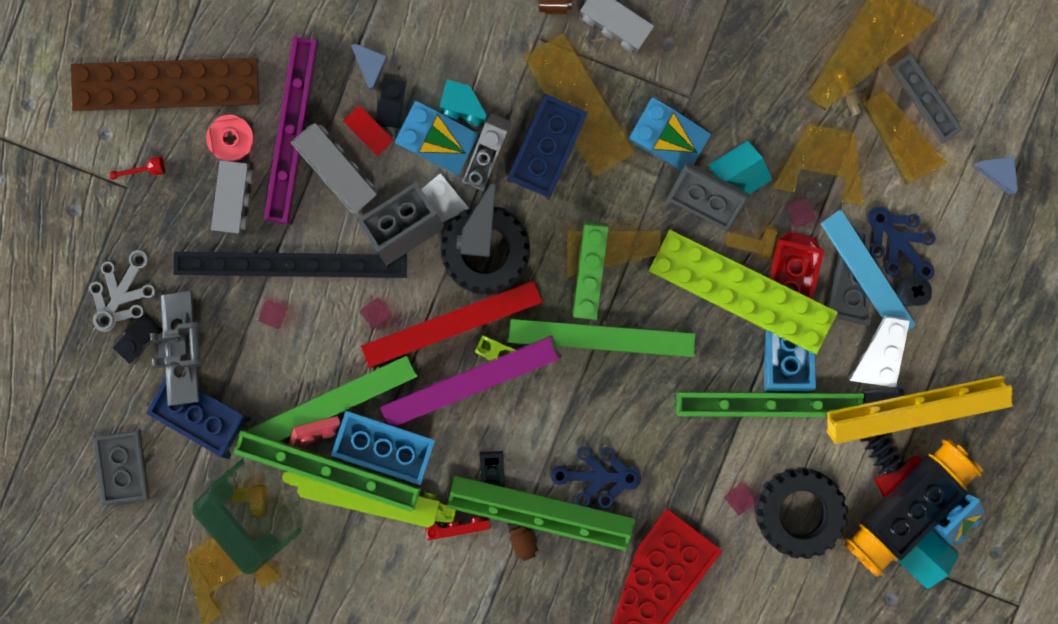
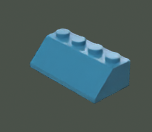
[331,411,435,485]

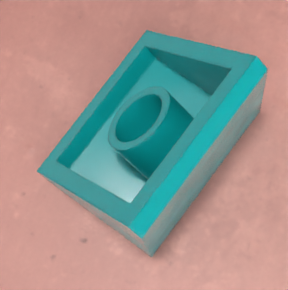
[708,141,772,194]
[897,530,959,589]

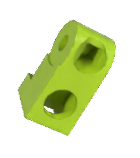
[475,335,515,361]

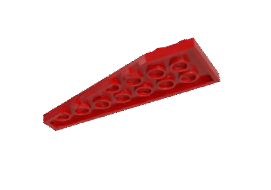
[611,508,722,624]

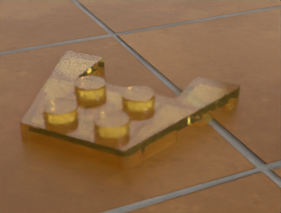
[773,124,864,206]
[185,530,281,624]

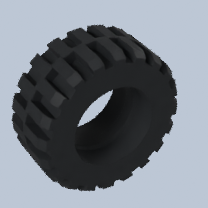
[441,206,530,295]
[755,467,848,559]

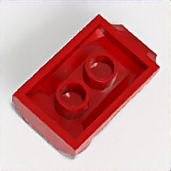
[769,231,824,300]

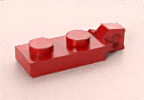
[425,516,491,541]

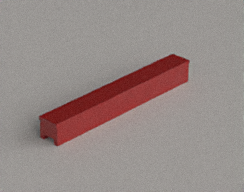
[361,281,543,368]

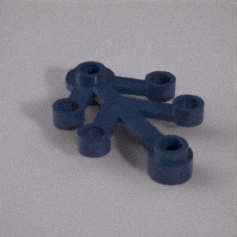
[868,207,936,280]
[550,446,641,508]

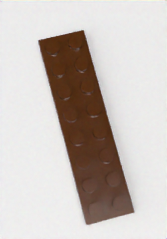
[71,58,259,111]

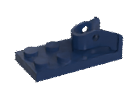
[507,94,588,200]
[146,377,252,459]

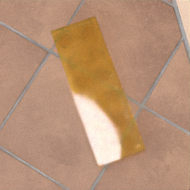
[523,33,635,177]

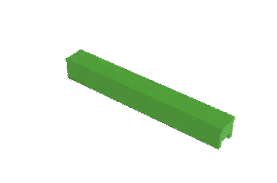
[508,319,695,357]
[247,356,419,441]
[676,392,864,417]
[233,429,421,512]
[447,475,635,551]

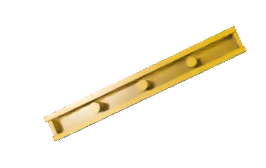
[827,375,1013,444]

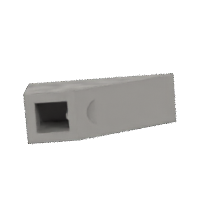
[462,113,513,191]

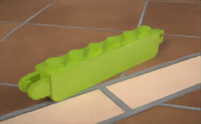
[282,471,456,528]

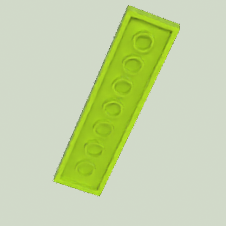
[649,230,838,355]

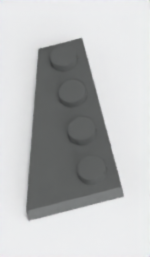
[826,226,870,326]

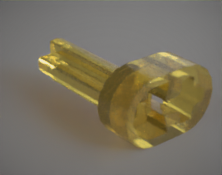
[725,226,778,260]
[217,485,267,517]

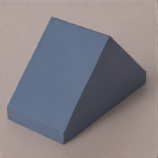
[351,44,388,91]
[973,157,1018,195]

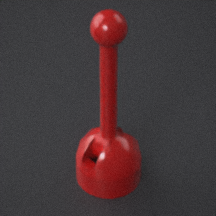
[109,156,166,180]

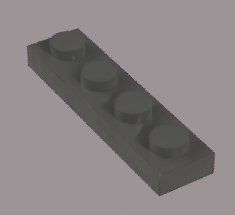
[890,53,963,144]

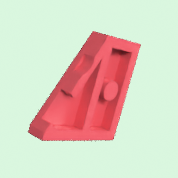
[288,416,341,449]

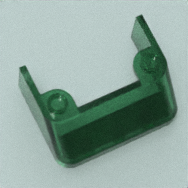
[192,459,303,575]

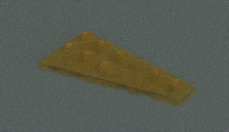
[805,0,937,111]

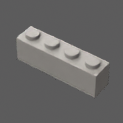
[290,123,376,213]

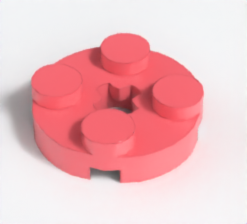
[206,115,254,162]

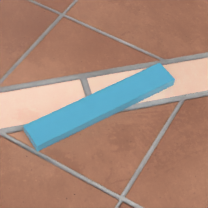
[821,210,916,331]

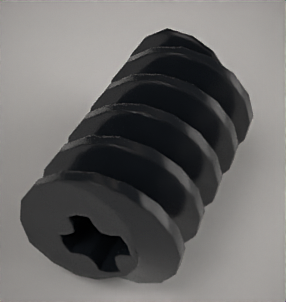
[895,276,932,306]
[860,433,907,475]

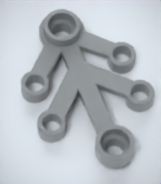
[89,250,156,332]

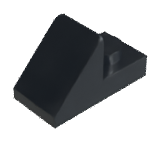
[376,78,407,129]
[113,314,163,364]
[480,451,505,487]

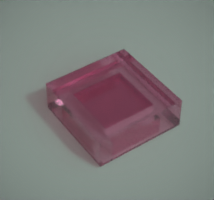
[785,198,816,228]
[359,298,392,330]
[257,299,288,330]
[724,483,757,516]

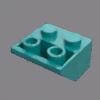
[440,80,487,127]

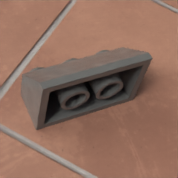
[357,182,446,266]

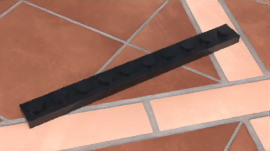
[173,252,408,278]

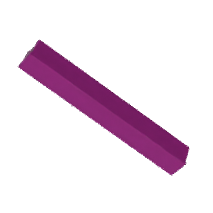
[264,36,319,225]
[380,336,562,427]

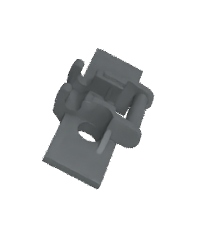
[150,291,203,406]

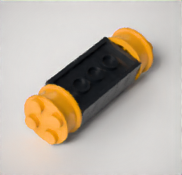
[844,439,983,577]

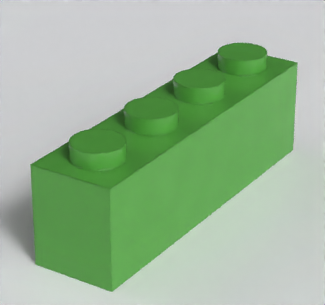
[572,221,608,320]

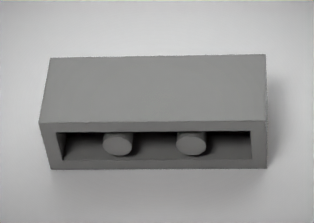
[580,0,654,52]
[211,160,254,234]

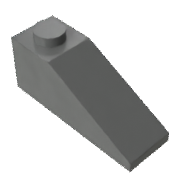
[456,184,496,257]

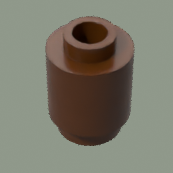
[539,0,572,15]
[509,526,539,561]

